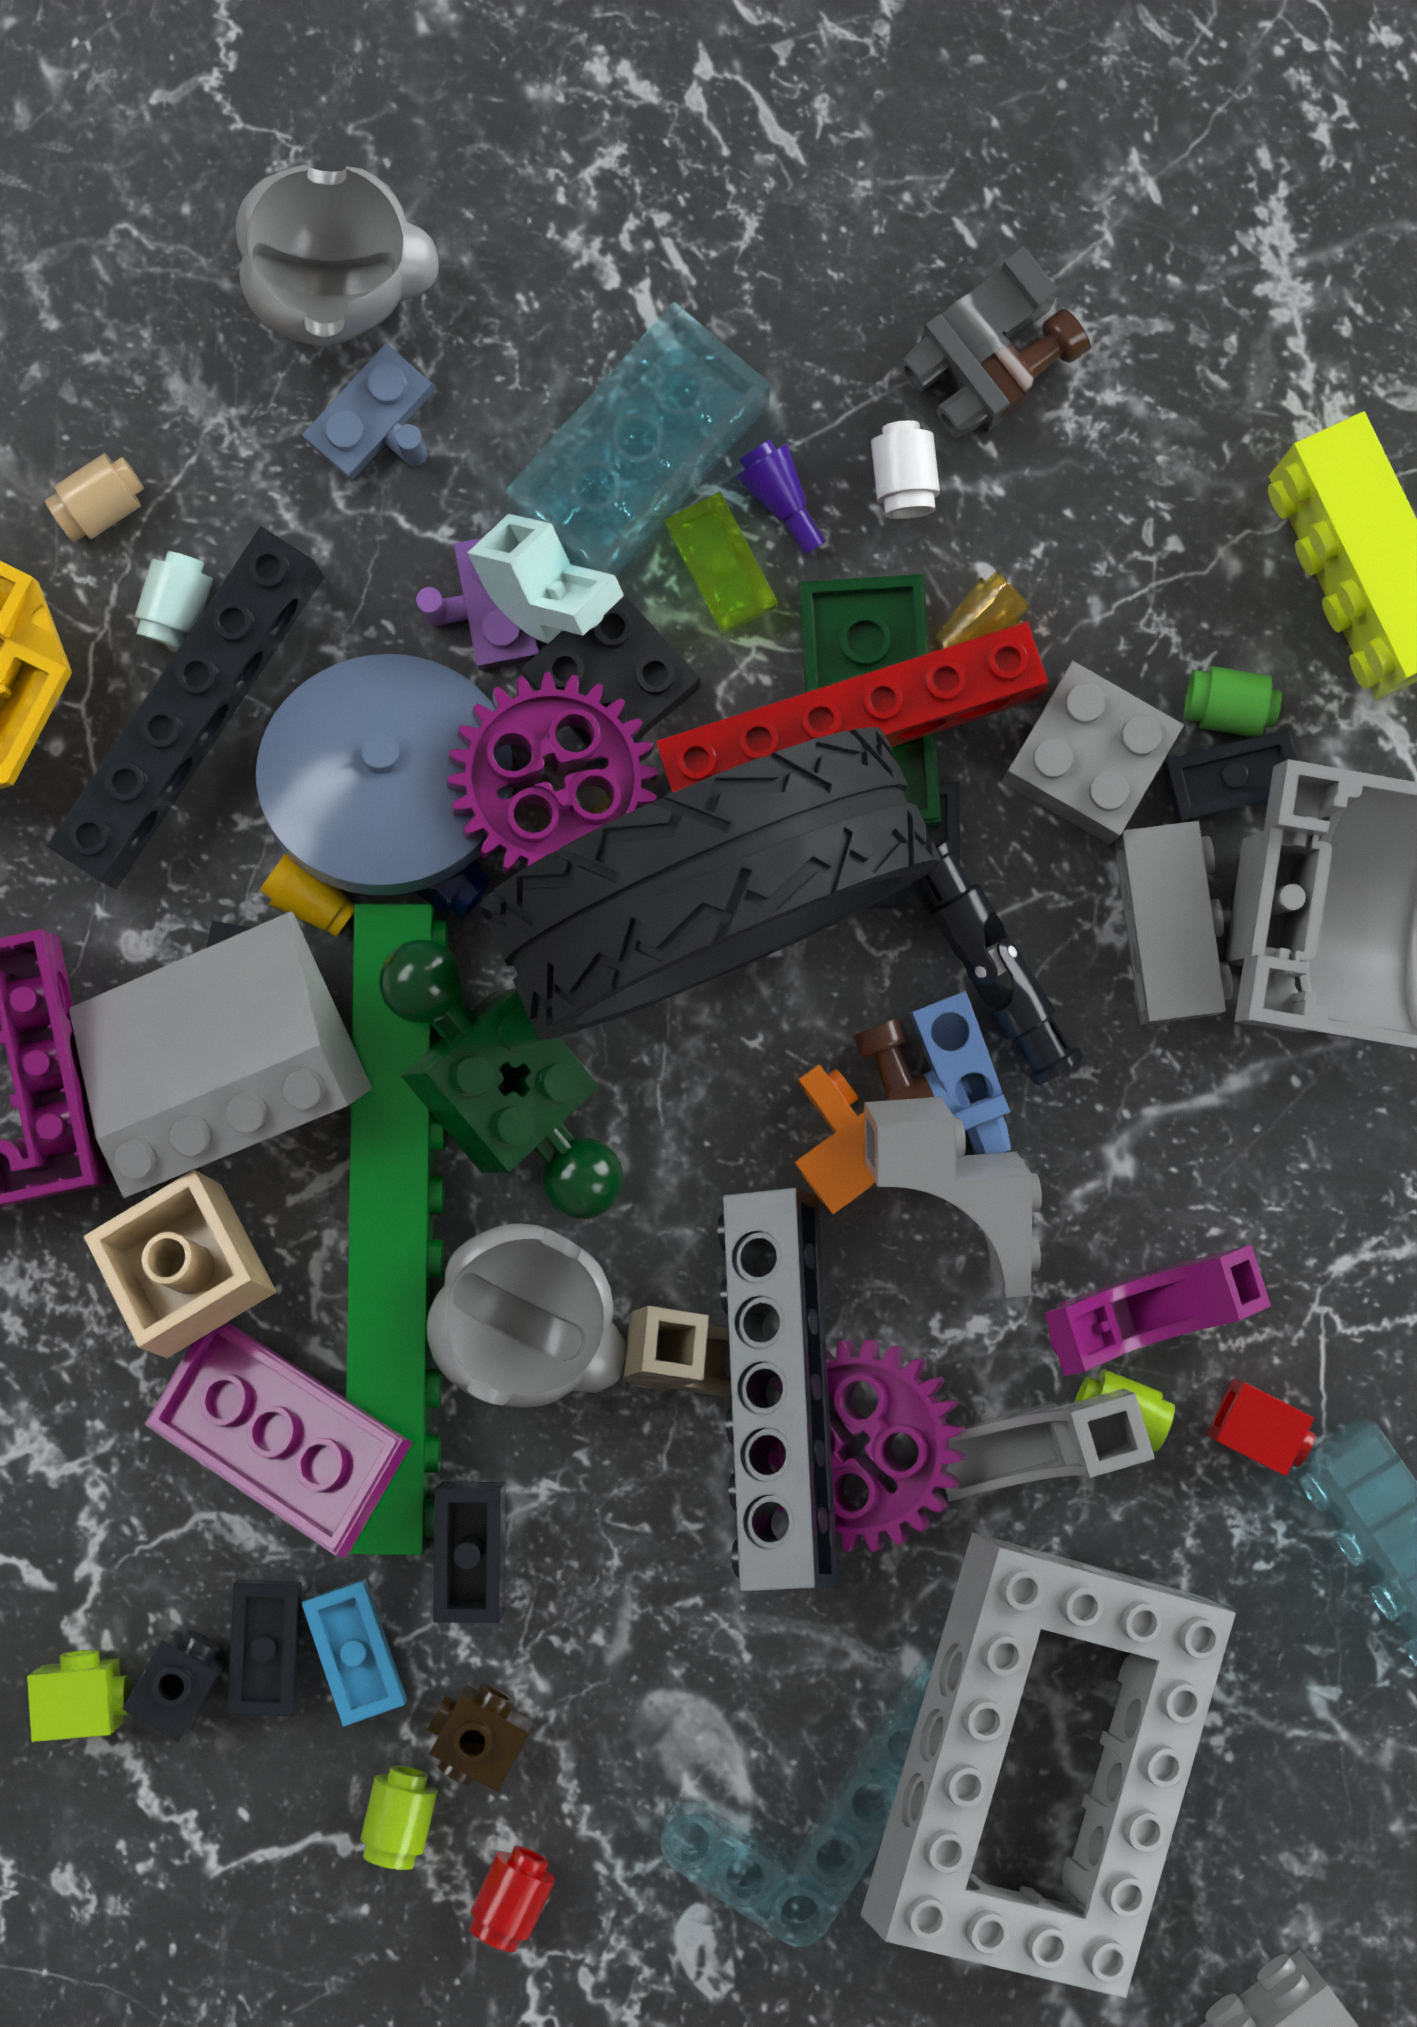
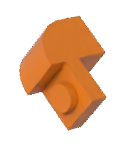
[794,1064,875,1214]

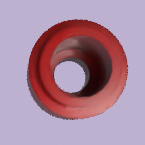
[469,1845,555,1952]

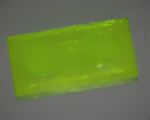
[664,492,778,636]

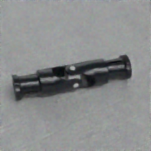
[917,838,1083,1085]

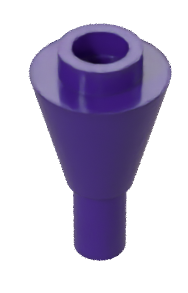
[735,439,826,555]

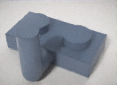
[302,343,435,482]

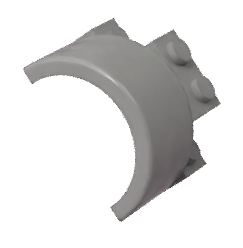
[1224,759,1417,1049]

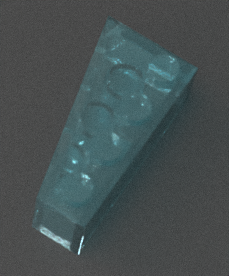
[1299,1417,1417,1667]

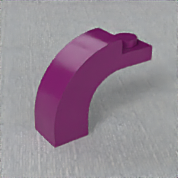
[1044,1244,1271,1376]

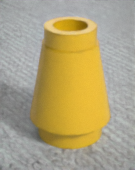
[259,854,354,937]

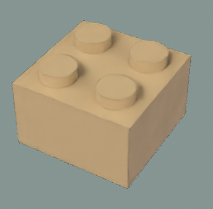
[83,1169,277,1358]

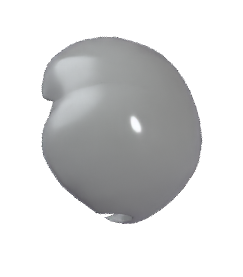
[235,165,439,346]
[427,1223,626,1408]

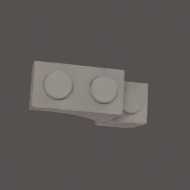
[864,1097,1042,1298]
[944,1388,1155,1502]

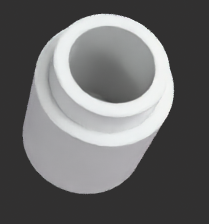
[871,420,940,519]

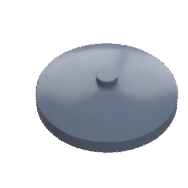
[256,654,514,895]

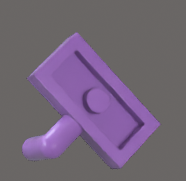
[416,538,539,670]

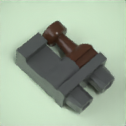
[901,246,1091,439]

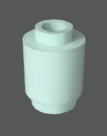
[134,551,213,648]

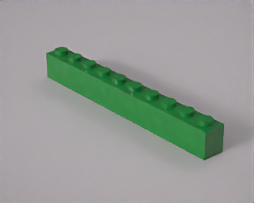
[346,904,449,1555]

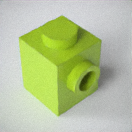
[27,1650,132,1742]

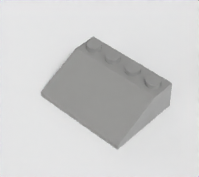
[69,911,373,1198]

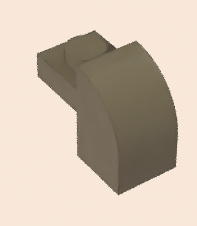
[623,1306,732,1398]

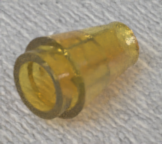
[935,570,1031,648]

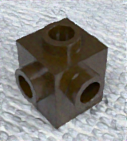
[427,1684,534,1792]

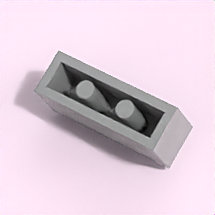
[1114,821,1233,1025]

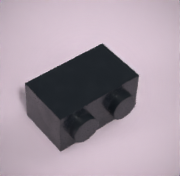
[433,1481,506,1623]

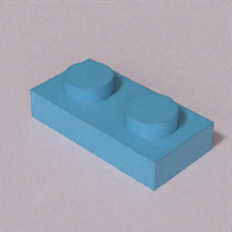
[301,1578,407,1727]

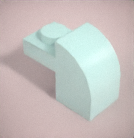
[467,514,624,644]

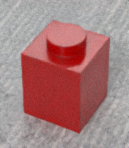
[1205,1378,1315,1476]

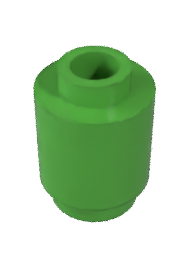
[1184,666,1282,737]

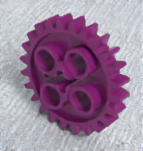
[447,672,658,874]
[768,1339,967,1552]

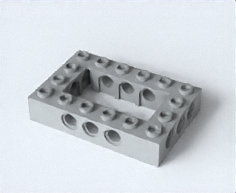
[860,1532,1236,1998]

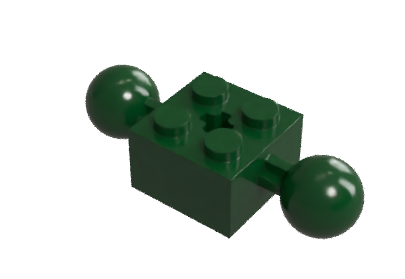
[379,939,623,1219]

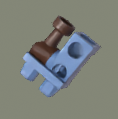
[853,991,1011,1155]

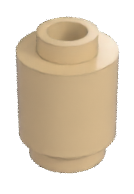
[45,453,144,543]

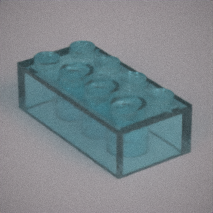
[504,302,771,577]

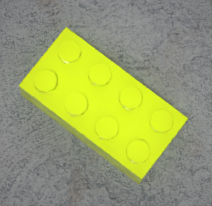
[1268,411,1417,701]

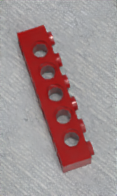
[656,622,1048,793]

